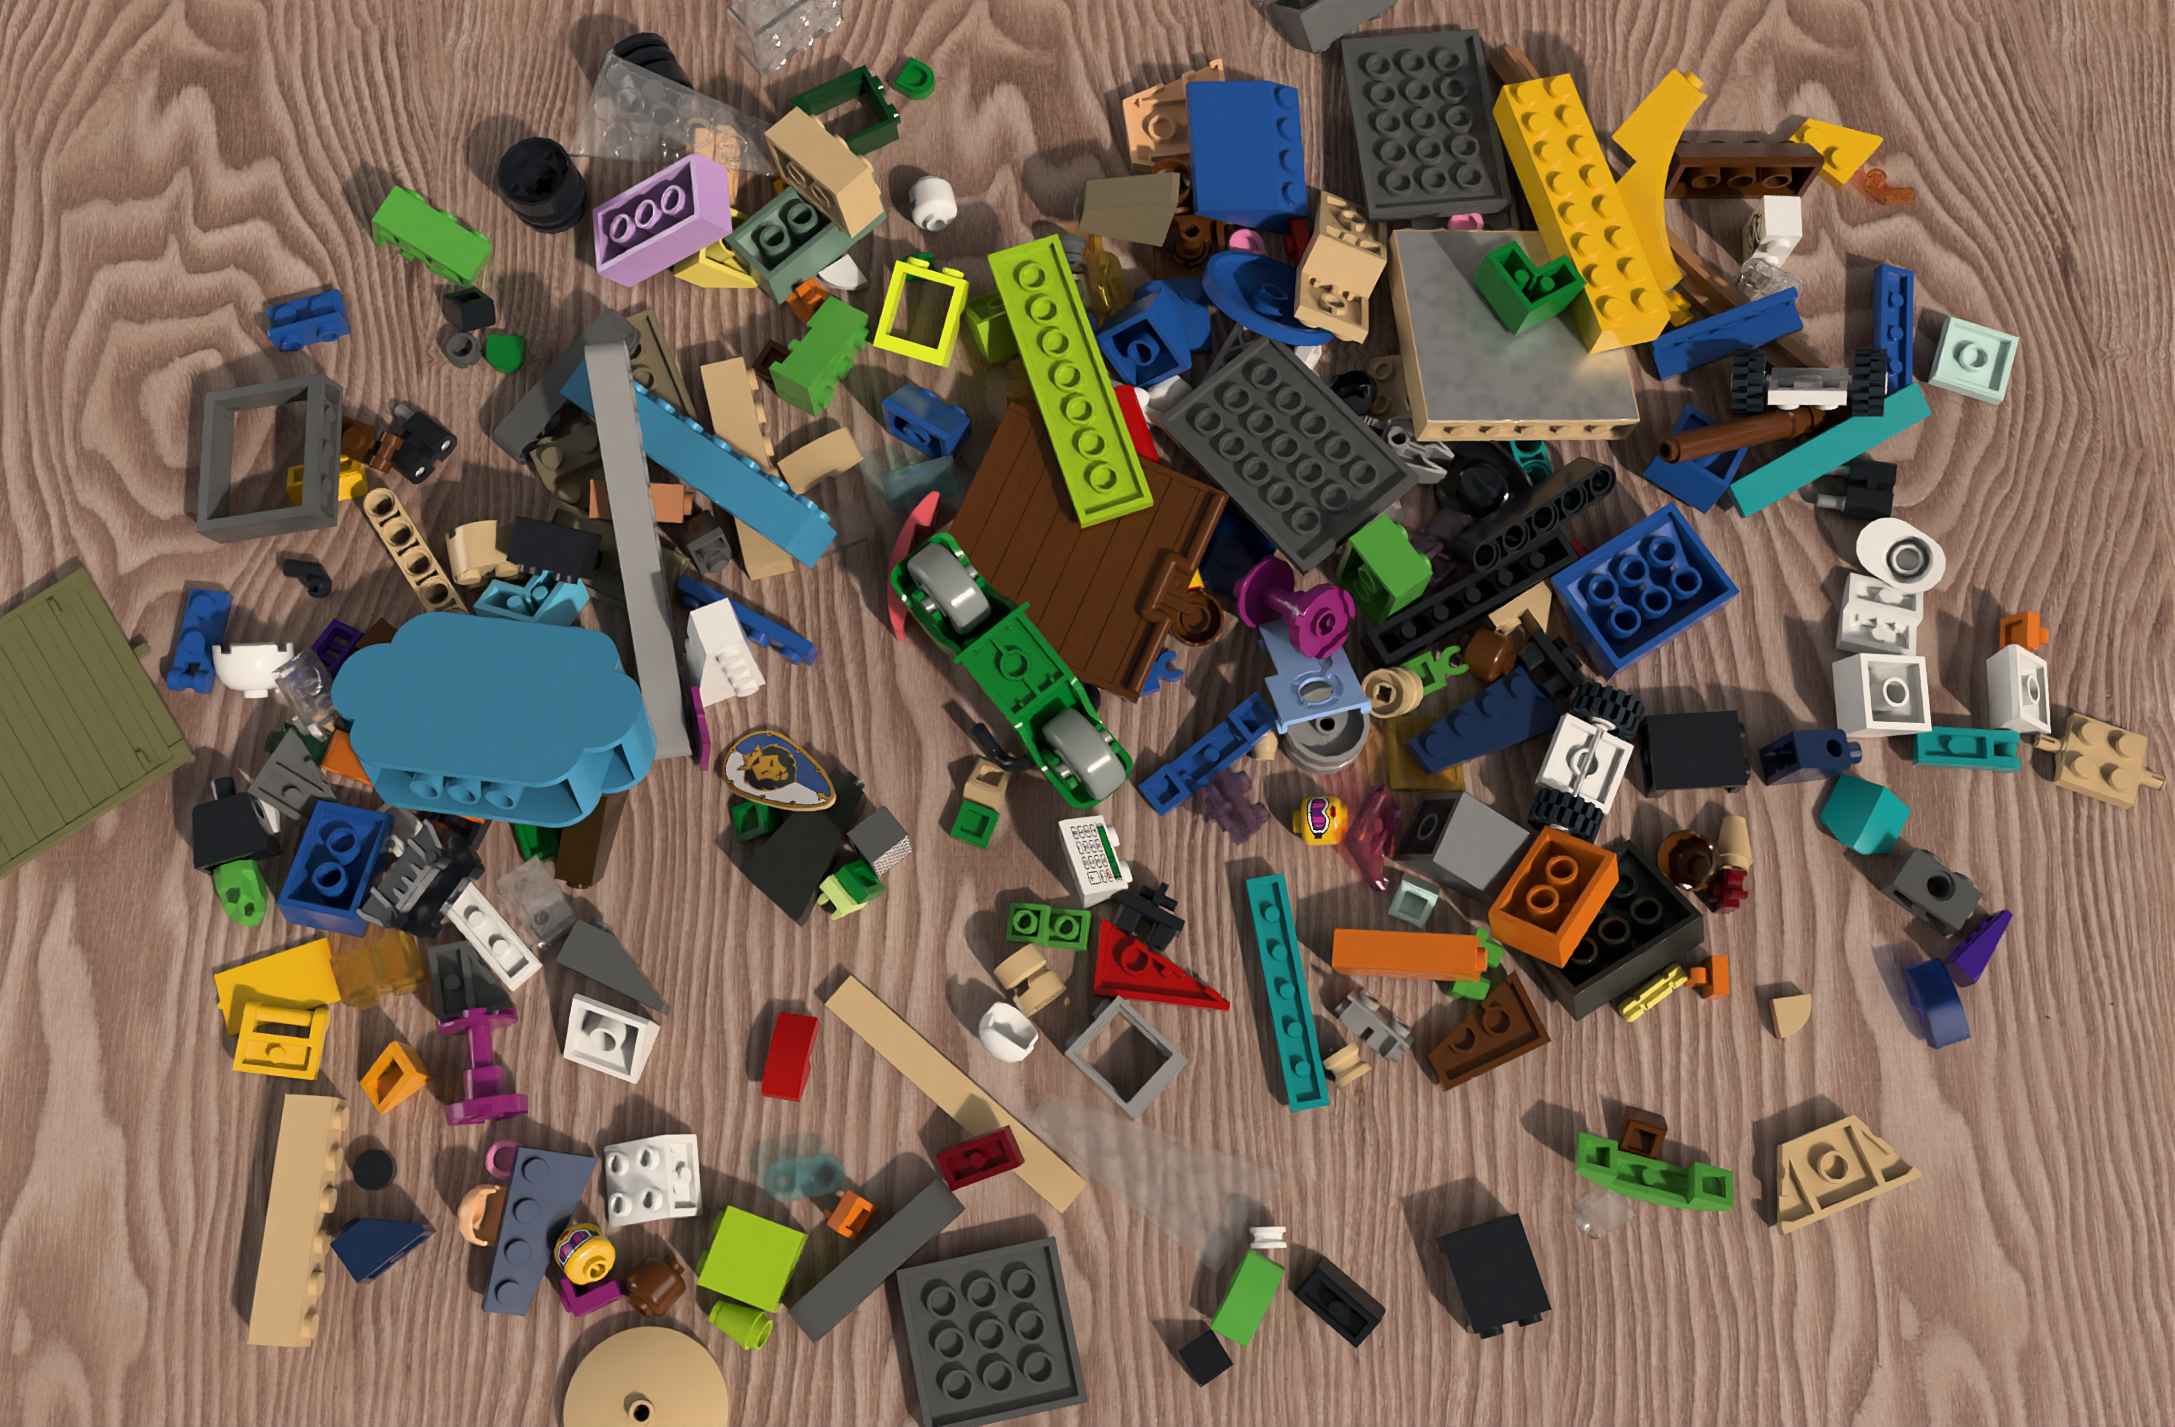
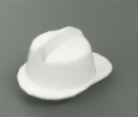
[1856,518,1946,593]

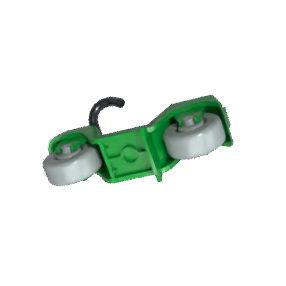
[889,532,1133,809]

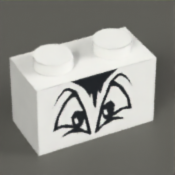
[1742,195,1802,272]

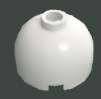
[212,642,294,698]

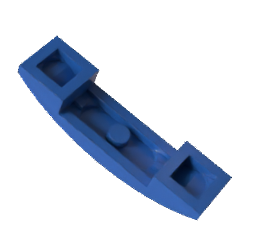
[1138,691,1278,817]

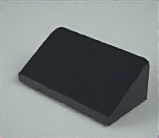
[1294,1257,1386,1348]

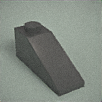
[555,917,671,1016]

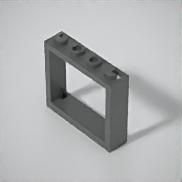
[196,373,343,544]

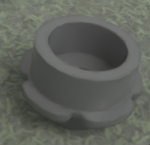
[446,333,482,369]

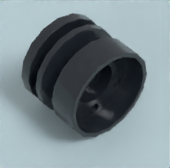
[600,32,695,130]
[497,137,590,234]

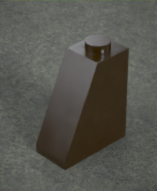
[554,789,629,889]

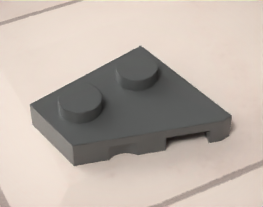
[427,940,517,1019]

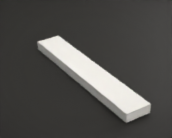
[376,803,543,991]

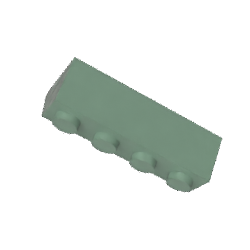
[724,186,887,305]

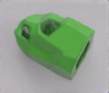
[213,859,269,927]

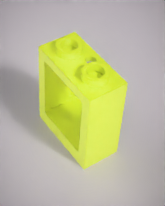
[873,257,972,368]

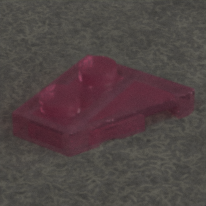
[1343,784,1400,892]

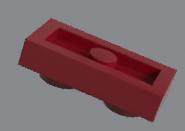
[935,1125,1025,1191]

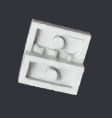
[1836,572,1924,656]

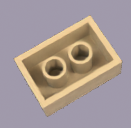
[764,106,884,239]

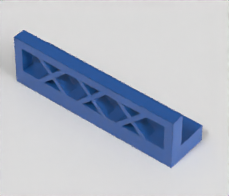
[1648,286,1804,382]

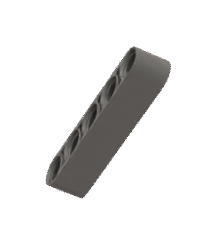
[492,308,641,465]
[788,1177,966,1344]

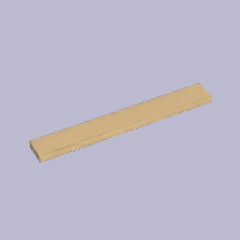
[824,975,1088,1214]

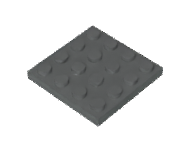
[896,1236,1088,1427]

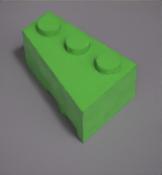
[371,185,493,289]
[769,295,872,418]

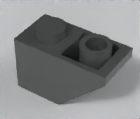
[675,509,735,576]

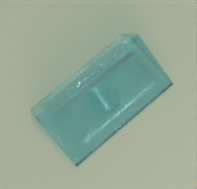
[881,455,960,511]

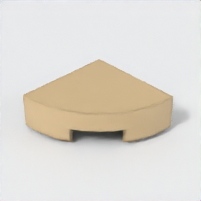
[1769,994,1812,1039]

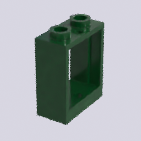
[789,65,901,156]

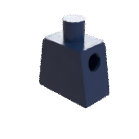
[1759,729,1862,786]

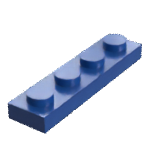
[1872,264,1914,397]
[676,574,818,667]

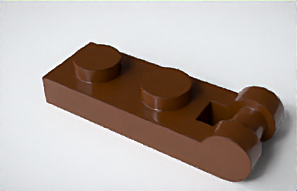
[340,415,404,474]

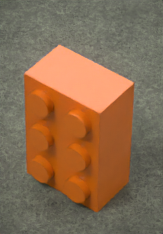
[1488,825,1619,969]

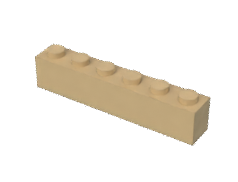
[700,356,794,581]
[247,1094,349,1347]

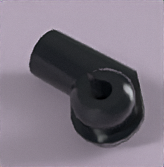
[283,559,333,598]

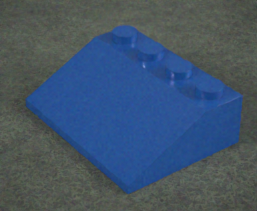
[1185,81,1308,235]
[1549,502,1740,682]

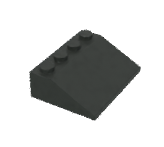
[1524,839,1704,1022]

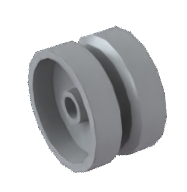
[1281,682,1371,775]

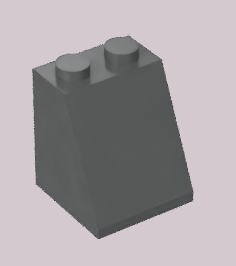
[1392,791,1534,904]

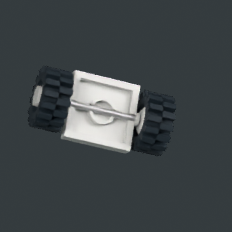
[1731,349,1888,417]
[1527,682,1645,844]

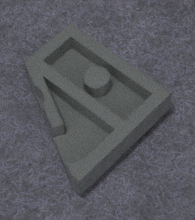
[247,727,338,827]

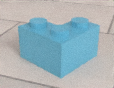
[473,570,590,627]

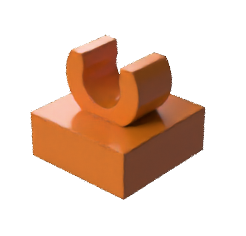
[785,277,830,325]
[1999,611,2049,652]
[1685,955,1730,1000]
[823,1189,879,1244]

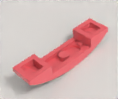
[887,491,942,642]

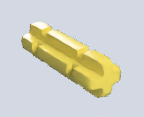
[1617,963,1688,1022]

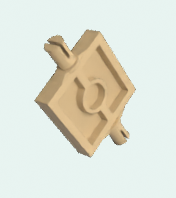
[2033,712,2167,810]

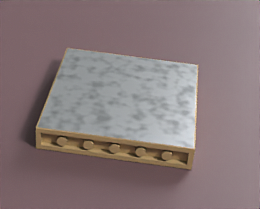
[1386,228,1640,441]

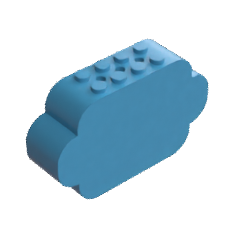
[331,612,658,828]

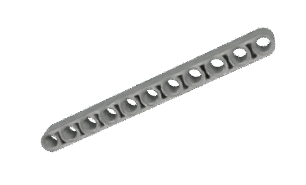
[585,340,694,761]

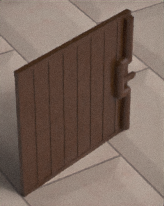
[948,402,1230,704]

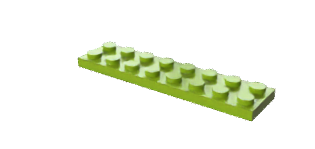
[987,233,1154,529]

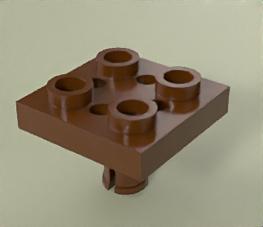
[1153,215,1226,281]

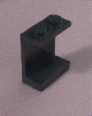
[1637,710,1751,798]
[1435,1213,1551,1339]

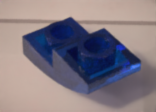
[1903,958,1971,1049]

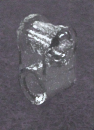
[1729,258,1806,306]

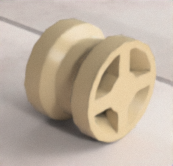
[1322,1042,1372,1089]

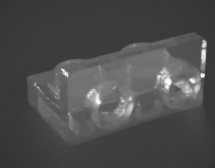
[270,647,339,742]

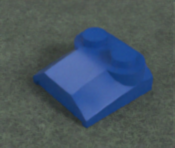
[1134,278,1213,355]

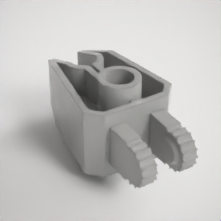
[1360,415,1454,484]

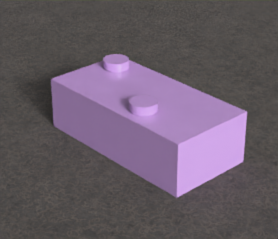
[592,152,732,288]

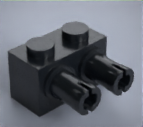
[506,515,603,585]

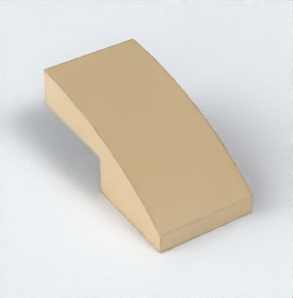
[777,427,864,495]

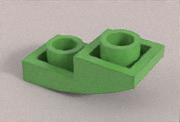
[1006,902,1093,952]
[1210,1248,1285,1347]

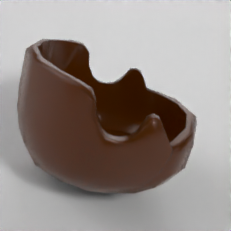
[1170,591,1225,647]
[1656,829,1722,892]

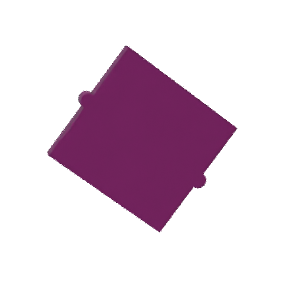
[688,686,711,771]

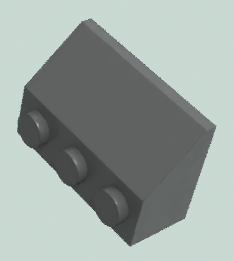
[1266,0,1398,54]

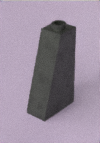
[740,768,867,928]

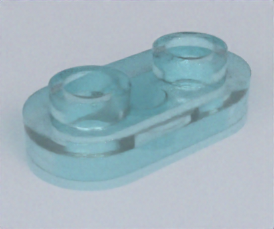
[764,1153,846,1202]

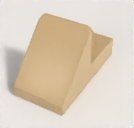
[1482,577,1553,635]

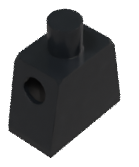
[192,777,282,875]

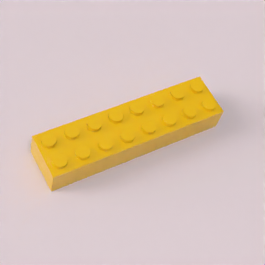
[1492,73,1671,354]

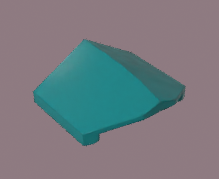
[1818,773,1911,855]

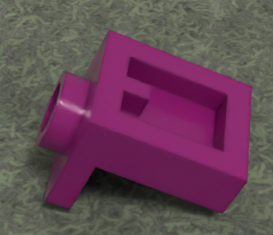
[559,1276,628,1317]

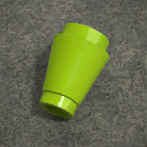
[709,1300,773,1351]

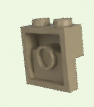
[529,421,606,512]

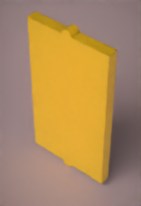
[214,937,345,1037]

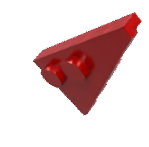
[1093,920,1230,1012]

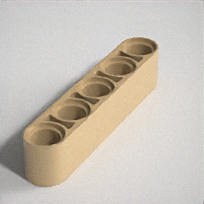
[363,488,473,615]

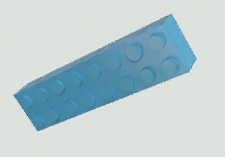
[559,357,837,570]

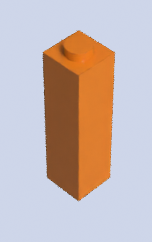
[1331,928,1488,983]

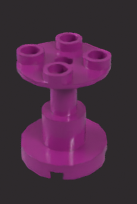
[1233,555,1355,660]
[435,1008,528,1126]

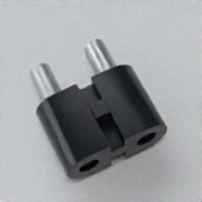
[390,404,457,484]
[1816,458,1897,522]

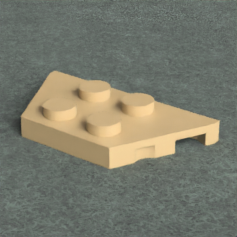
[1777,1115,1922,1235]

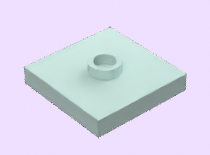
[1928,316,2019,406]

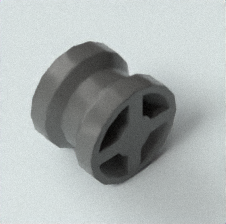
[1059,234,1088,274]

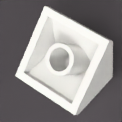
[1986,644,2051,735]
[563,993,660,1084]

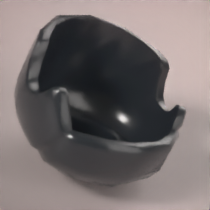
[1329,370,1378,417]

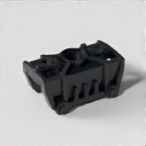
[356,819,485,939]

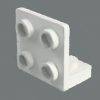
[604,1134,703,1227]

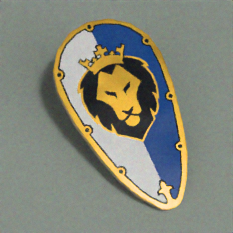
[722,730,836,811]

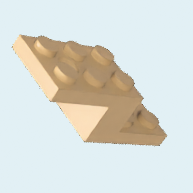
[1294,190,1387,344]

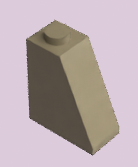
[1073,172,1180,247]

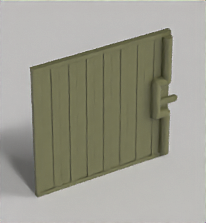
[0,567,196,880]

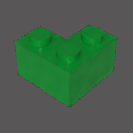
[1472,240,1587,336]

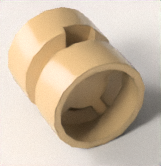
[1361,666,1424,719]
[994,943,1066,1018]

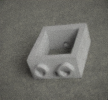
[1064,995,1189,1122]

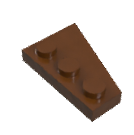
[1426,970,1551,1092]

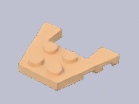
[1122,59,1225,173]

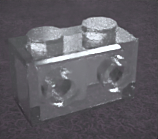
[496,855,581,951]

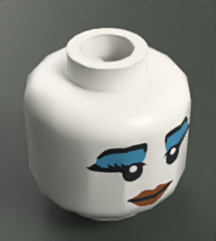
[908,176,957,231]

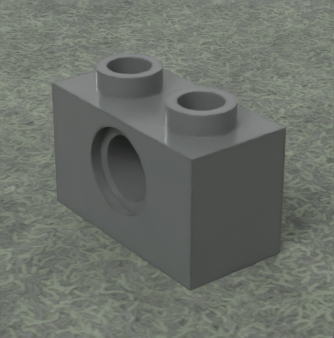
[1878,847,1983,936]

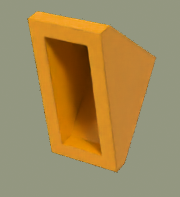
[359,1041,434,1115]

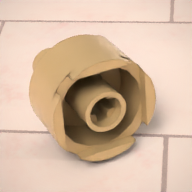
[445,520,527,593]

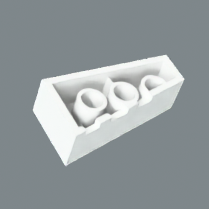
[681,597,766,708]

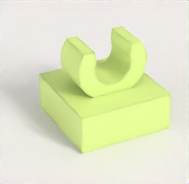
[817,874,869,920]

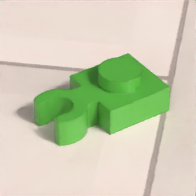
[1399,646,1469,697]

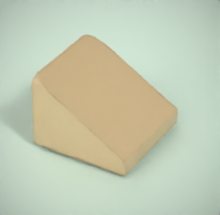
[962,758,1014,812]

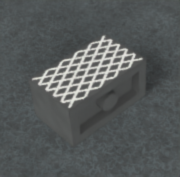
[847,806,914,878]

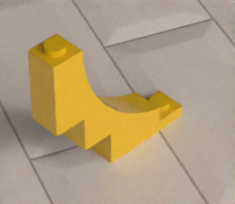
[1611,68,1707,327]

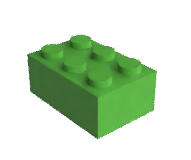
[1335,513,1433,627]

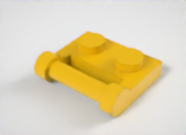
[232,999,331,1080]

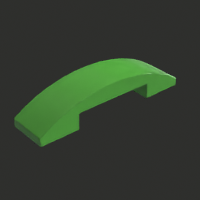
[1575,1132,1734,1211]

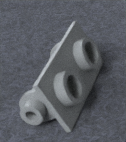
[1334,987,1414,1062]

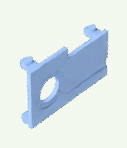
[1257,619,1372,734]

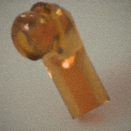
[1863,168,1915,205]

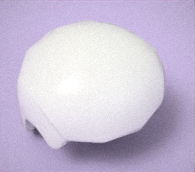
[979,1001,1038,1063]

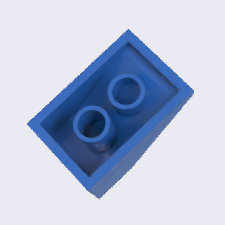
[276,800,395,938]

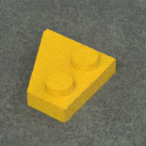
[1789,118,1884,191]

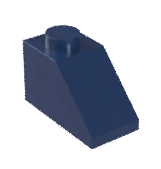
[330,1217,437,1284]

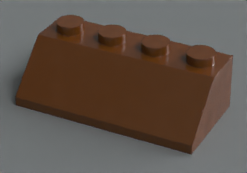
[1664,140,1825,199]

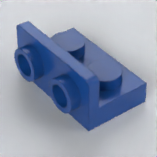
[267,289,351,352]

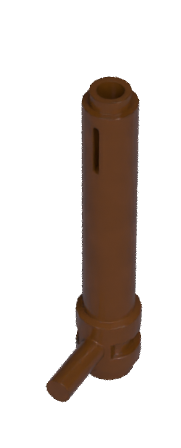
[1657,405,1826,464]

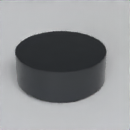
[353,1149,397,1191]

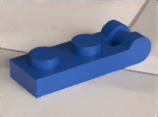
[167,588,233,694]

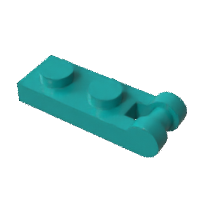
[1912,726,2021,773]

